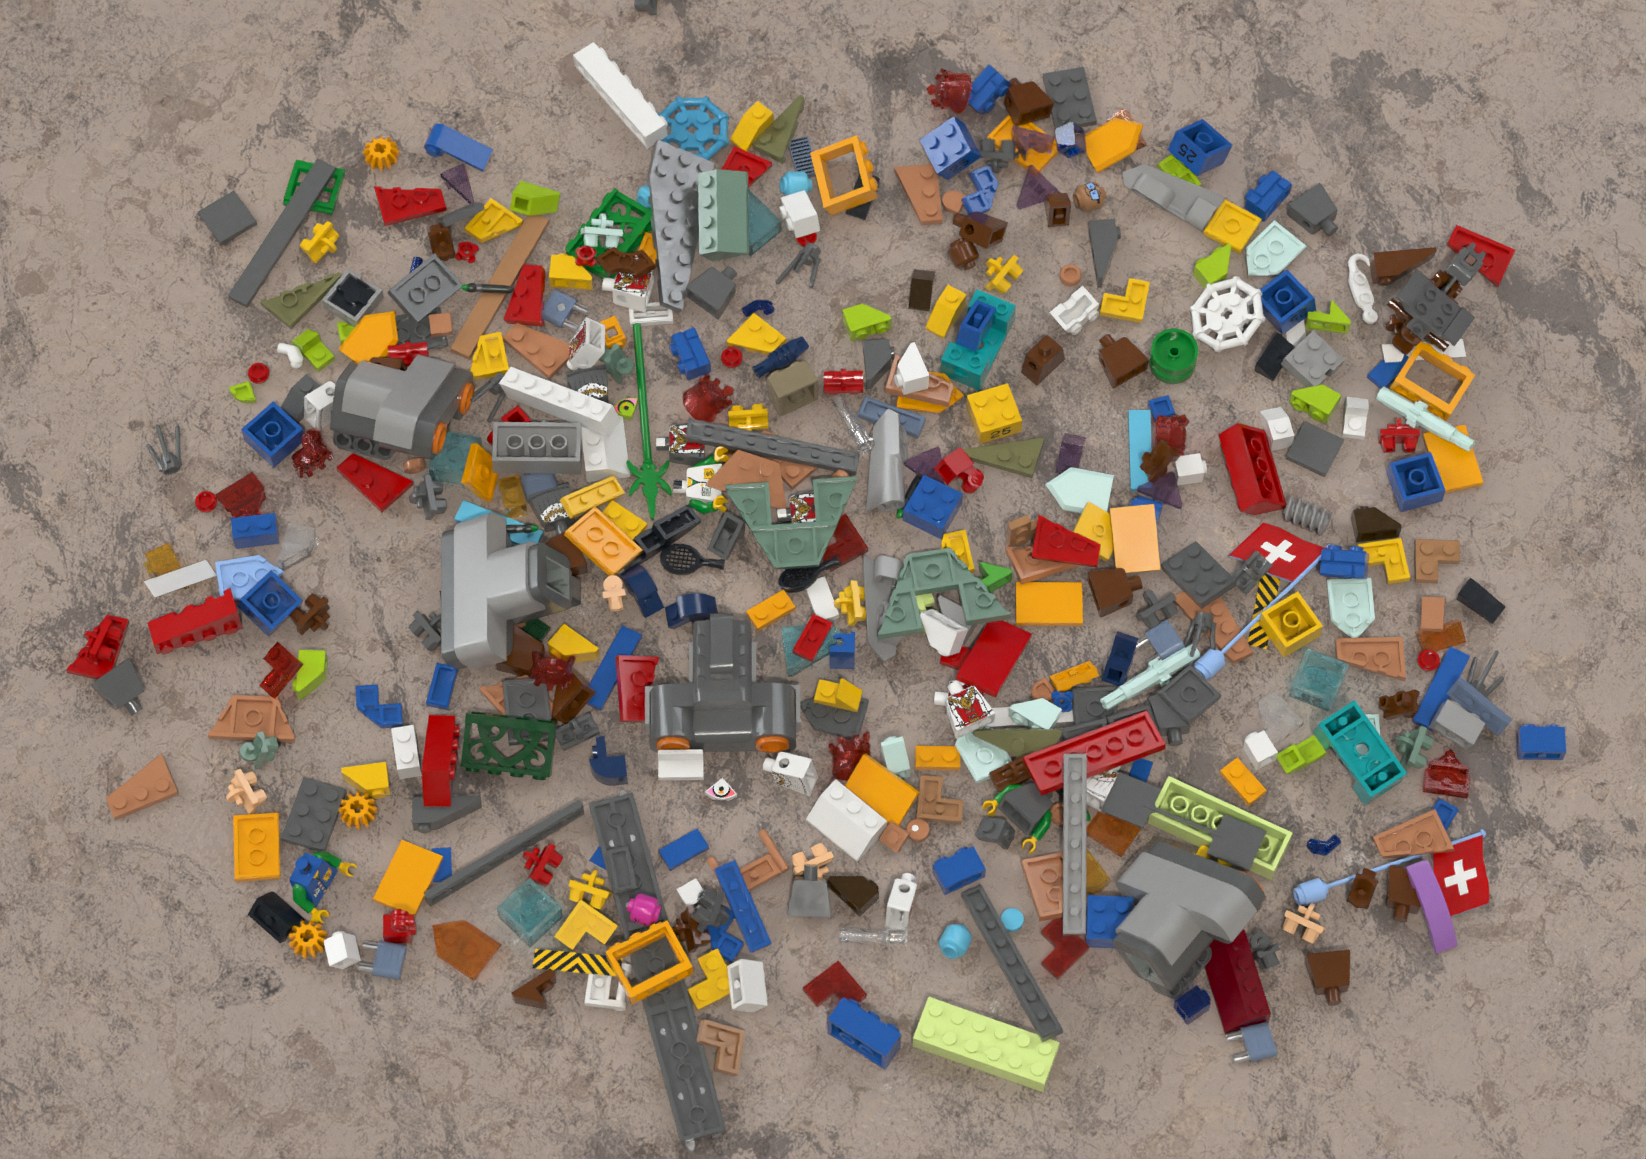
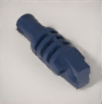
[752,336,809,378]

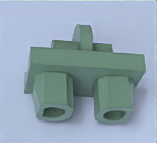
[599,344,635,384]
[1394,726,1434,769]
[239,731,278,770]

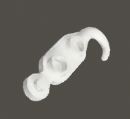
[1348,254,1378,324]

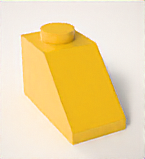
[730,101,774,152]
[549,253,593,290]
[925,285,966,339]
[547,624,600,664]
[341,762,391,799]

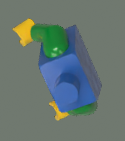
[289,851,357,923]

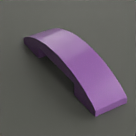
[1405,859,1457,954]

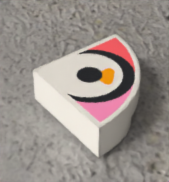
[705,778,737,801]

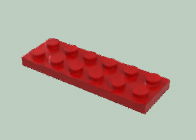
[1023,710,1166,796]

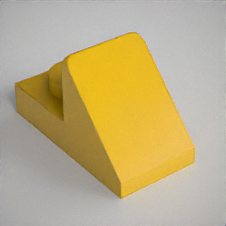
[814,678,863,712]

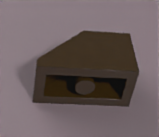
[1351,506,1402,543]
[827,876,879,917]

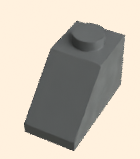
[863,339,895,389]
[281,374,321,424]

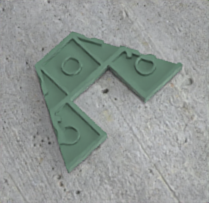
[725,476,857,570]
[878,548,1010,639]

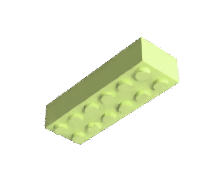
[1148,776,1293,880]
[913,997,1060,1092]

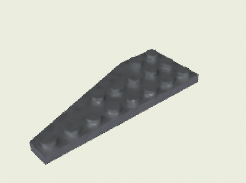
[646,140,714,313]

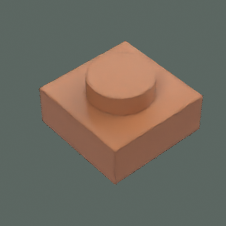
[879,821,911,852]

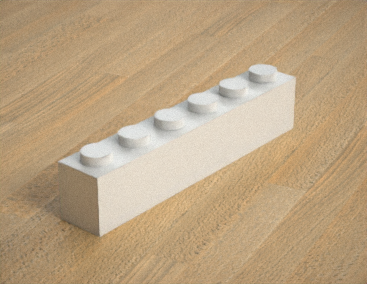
[573,42,668,149]
[499,367,621,437]

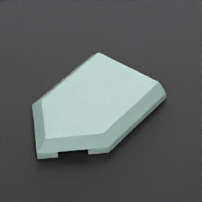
[1246,220,1306,276]
[1045,467,1114,513]
[1327,578,1375,638]
[955,726,1012,783]

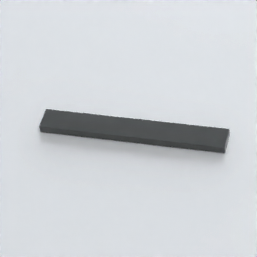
[228,158,336,308]
[684,418,860,475]
[424,800,584,906]
[961,885,1063,1043]

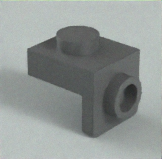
[976,817,1015,850]

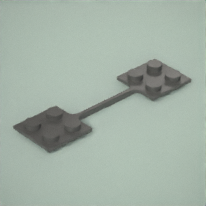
[1101,772,1266,871]

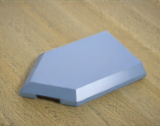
[215,555,284,601]

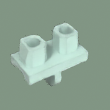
[581,213,623,249]

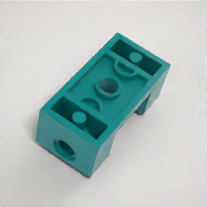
[940,289,1016,391]
[1313,700,1407,806]

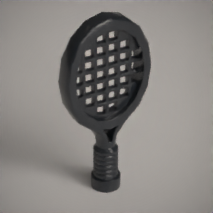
[660,544,725,575]
[778,556,841,593]

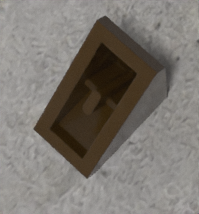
[908,269,935,312]

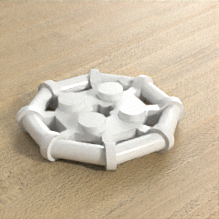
[1189,276,1265,352]

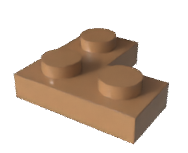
[1006,514,1049,547]
[1415,539,1460,584]
[916,775,964,825]
[696,1019,745,1077]

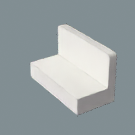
[658,749,704,781]

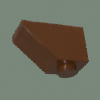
[1045,192,1071,227]
[552,669,596,725]

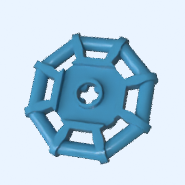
[657,96,730,161]

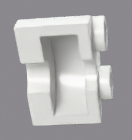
[1049,286,1099,335]

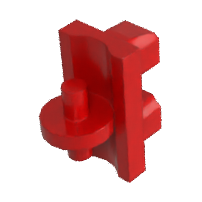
[388,341,428,366]
[824,368,863,395]
[1378,418,1420,453]
[83,618,124,664]
[522,843,563,887]

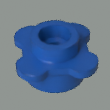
[1051,690,1074,712]

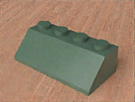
[698,169,749,261]

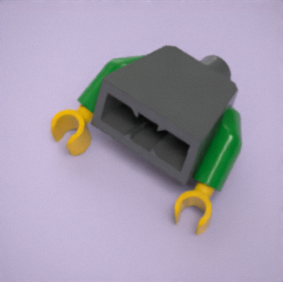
[983,783,1053,854]

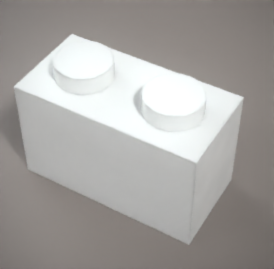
[779,190,820,238]
[391,725,422,779]
[727,959,768,1013]

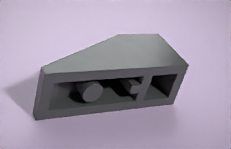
[1088,219,1121,288]
[412,796,482,833]

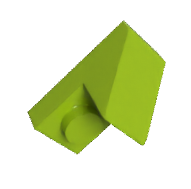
[1305,300,1351,334]
[291,329,335,372]

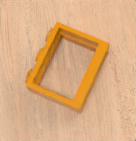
[810,135,878,216]
[1390,342,1475,421]
[606,921,693,1005]

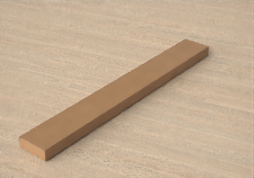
[450,215,550,360]

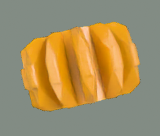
[363,135,400,172]
[338,791,378,831]
[289,920,327,959]

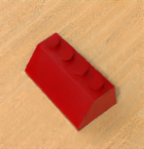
[1218,423,1287,515]

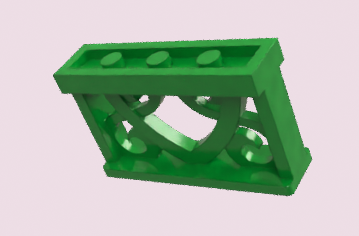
[565,188,652,281]

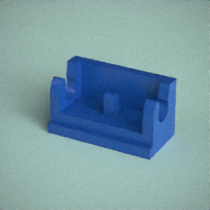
[830,632,855,669]

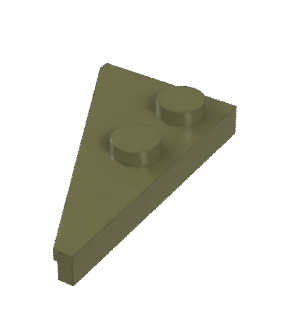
[752,95,805,164]
[260,272,342,329]
[963,438,1044,478]
[973,728,1063,757]

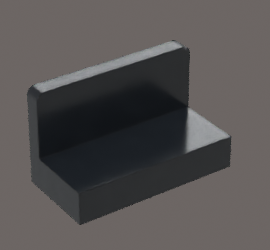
[248,891,304,943]

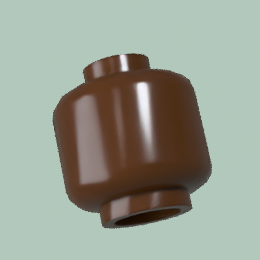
[948,238,979,271]

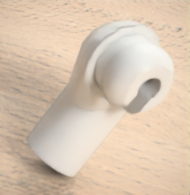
[277,342,303,369]

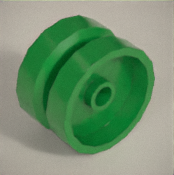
[1149,328,1198,384]

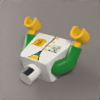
[673,447,729,515]

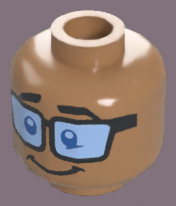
[1073,182,1106,212]

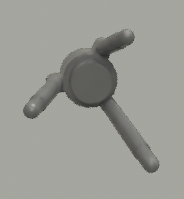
[775,243,821,288]
[470,372,506,423]
[146,425,183,475]
[1184,612,1217,657]
[1467,650,1504,698]

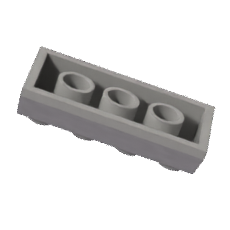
[492,422,582,474]

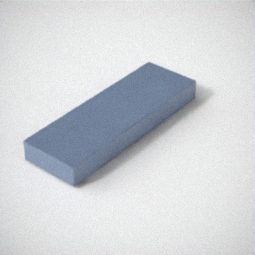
[857,396,926,439]
[1446,676,1512,736]

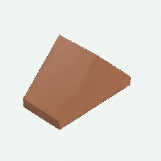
[1421,595,1446,632]

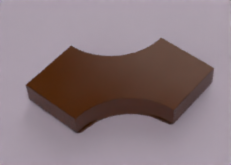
[596,247,656,279]

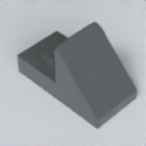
[707,511,746,560]

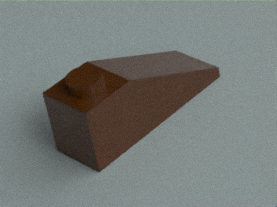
[1369,247,1437,286]

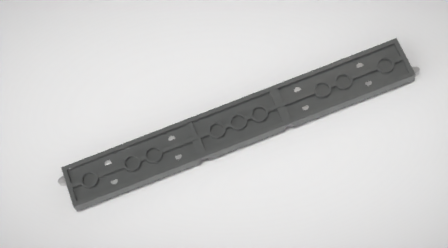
[589,790,726,1153]

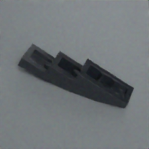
[623,504,701,571]

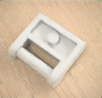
[585,963,632,1011]

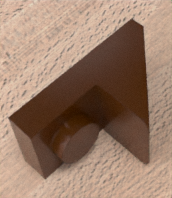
[511,968,557,1009]

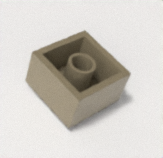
[767,360,818,417]

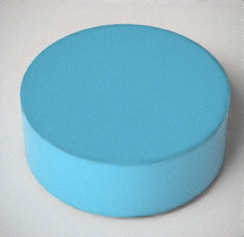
[1001,908,1024,932]

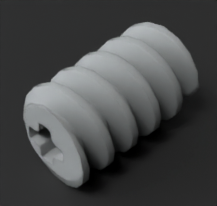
[1284,495,1333,536]

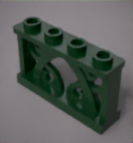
[460,710,558,780]

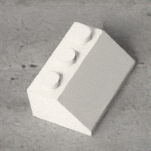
[582,416,630,482]
[806,779,887,862]

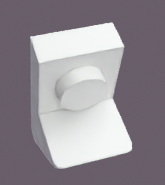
[1342,397,1369,440]

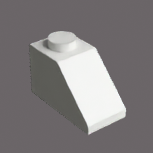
[894,342,930,395]
[1260,407,1294,451]
[920,609,968,656]

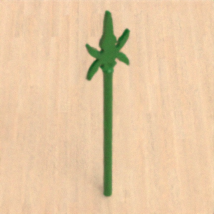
[626,323,672,521]

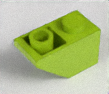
[510,181,561,216]
[1193,243,1231,289]
[842,303,892,341]
[1289,384,1341,424]
[292,650,328,700]

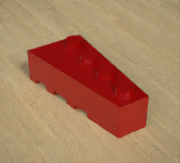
[147,588,243,654]
[421,715,460,807]

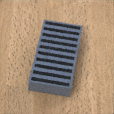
[789,136,816,178]

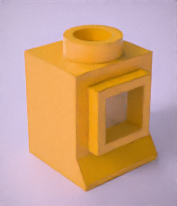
[599,315,627,349]

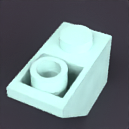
[1009,698,1062,729]
[880,736,910,779]

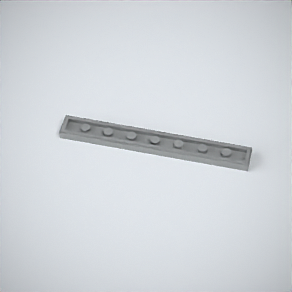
[1063,754,1087,935]

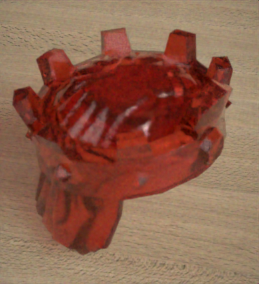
[926,68,972,114]
[682,374,734,423]
[1153,414,1190,456]
[291,429,333,478]
[530,650,576,691]
[828,732,871,781]

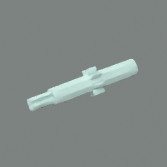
[1376,387,1475,452]
[1100,644,1200,711]

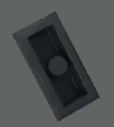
[1255,332,1295,381]

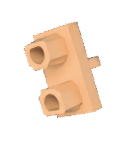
[603,575,626,612]
[226,769,267,814]
[791,843,834,878]
[1283,903,1325,944]

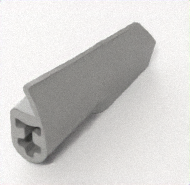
[1122,164,1224,232]
[866,408,908,512]
[863,555,903,662]

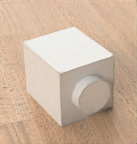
[1173,453,1207,486]
[1243,730,1278,770]
[324,931,361,969]

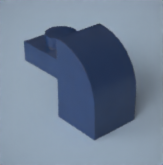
[620,565,664,618]
[665,593,718,630]
[1102,631,1139,686]
[589,736,628,786]

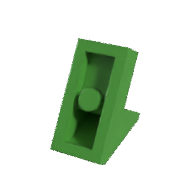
[979,562,1012,593]

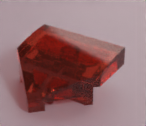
[215,472,266,518]
[1423,749,1470,799]

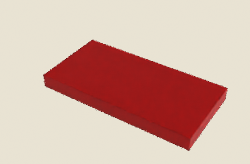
[955,620,1032,698]

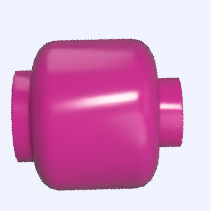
[626,893,662,926]

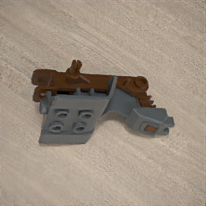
[1387,242,1486,354]

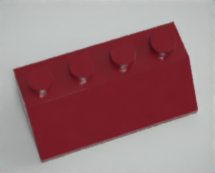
[1204,929,1271,1034]

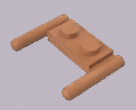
[707,829,790,892]

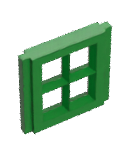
[283,160,346,215]

